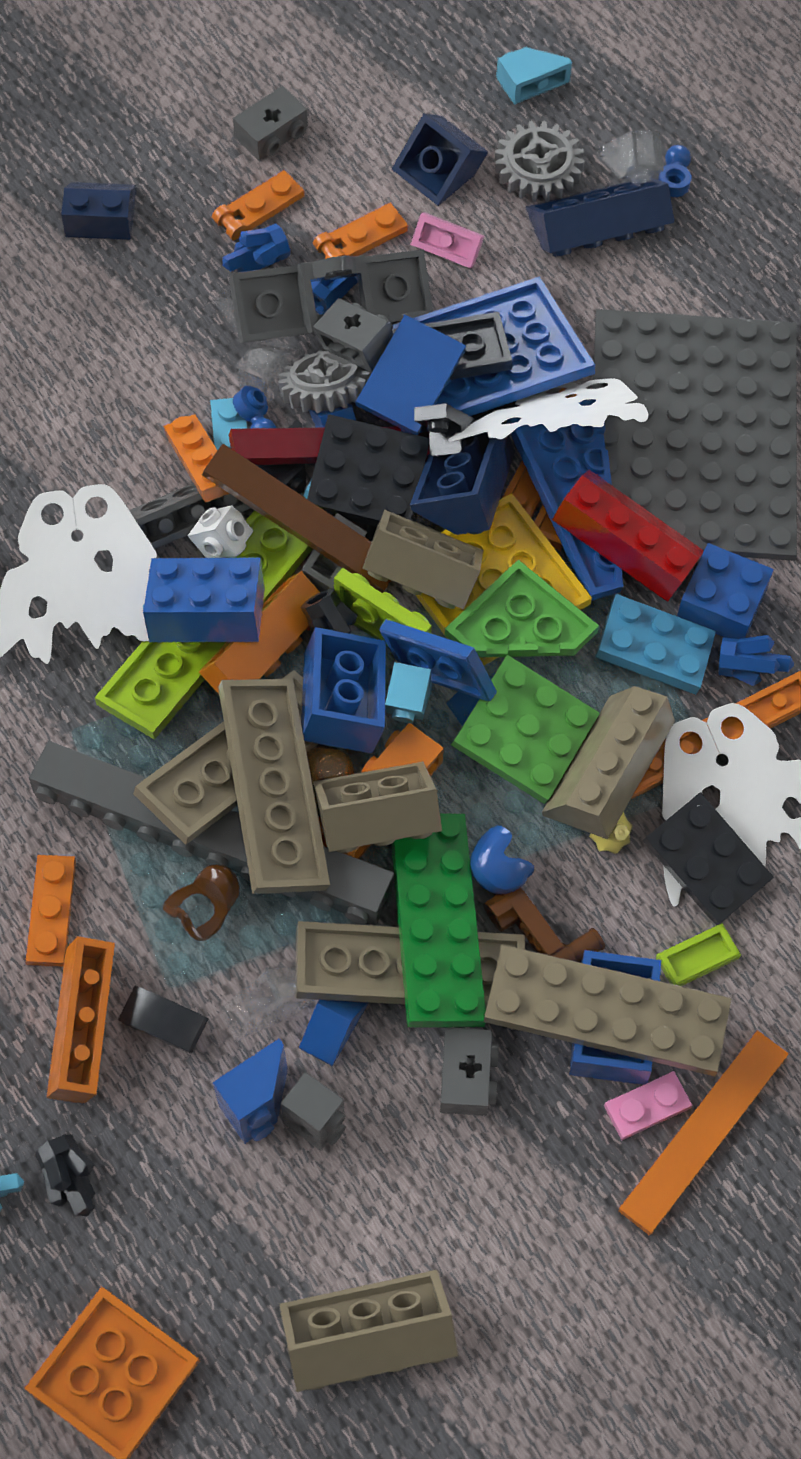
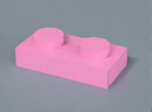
[411,212,484,268]
[604,1071,692,1140]

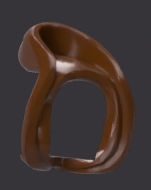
[163,864,240,941]

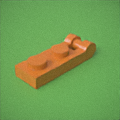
[212,170,304,241]
[313,202,408,259]

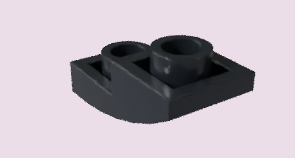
[118,985,208,1054]

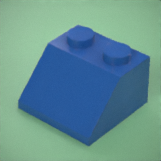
[212,1039,288,1144]

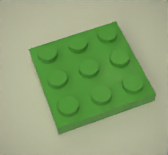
[451,655,600,804]

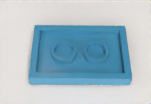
[595,594,716,695]

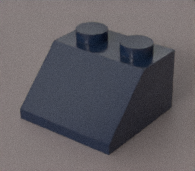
[391,113,488,206]
[61,182,137,240]

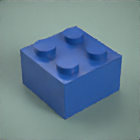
[677,543,774,639]

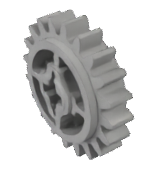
[494,121,584,202]
[278,350,372,413]

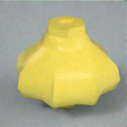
[589,812,633,854]

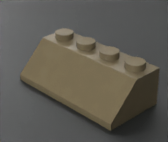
[542,686,675,839]
[279,1270,458,1392]

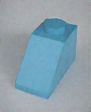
[496,47,572,104]
[385,662,432,723]

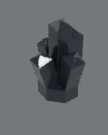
[301,588,357,634]
[35,1135,96,1216]

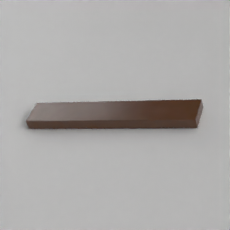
[202,444,391,593]

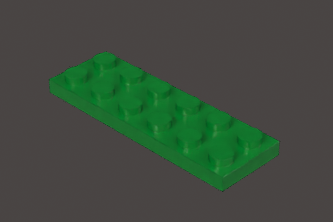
[391,813,486,1028]

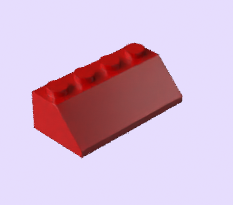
[552,470,704,602]

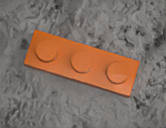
[26,855,76,967]

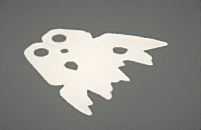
[447,378,648,442]
[0,484,157,664]
[662,703,801,906]

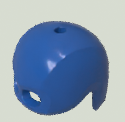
[470,825,535,894]

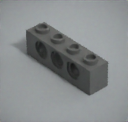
[129,483,251,549]

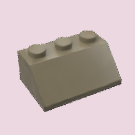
[363,510,483,610]
[313,762,442,853]

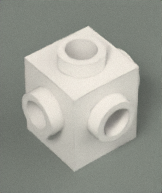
[188,505,253,558]

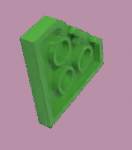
[444,560,599,658]

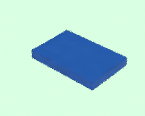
[356,315,466,435]
[379,619,497,702]

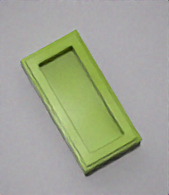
[655,923,741,986]

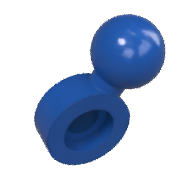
[658,145,692,197]
[233,386,276,428]

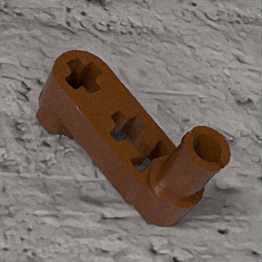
[483,887,605,963]

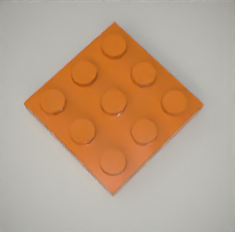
[24,1287,200,1459]

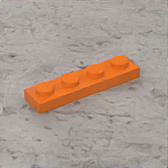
[163,414,230,503]

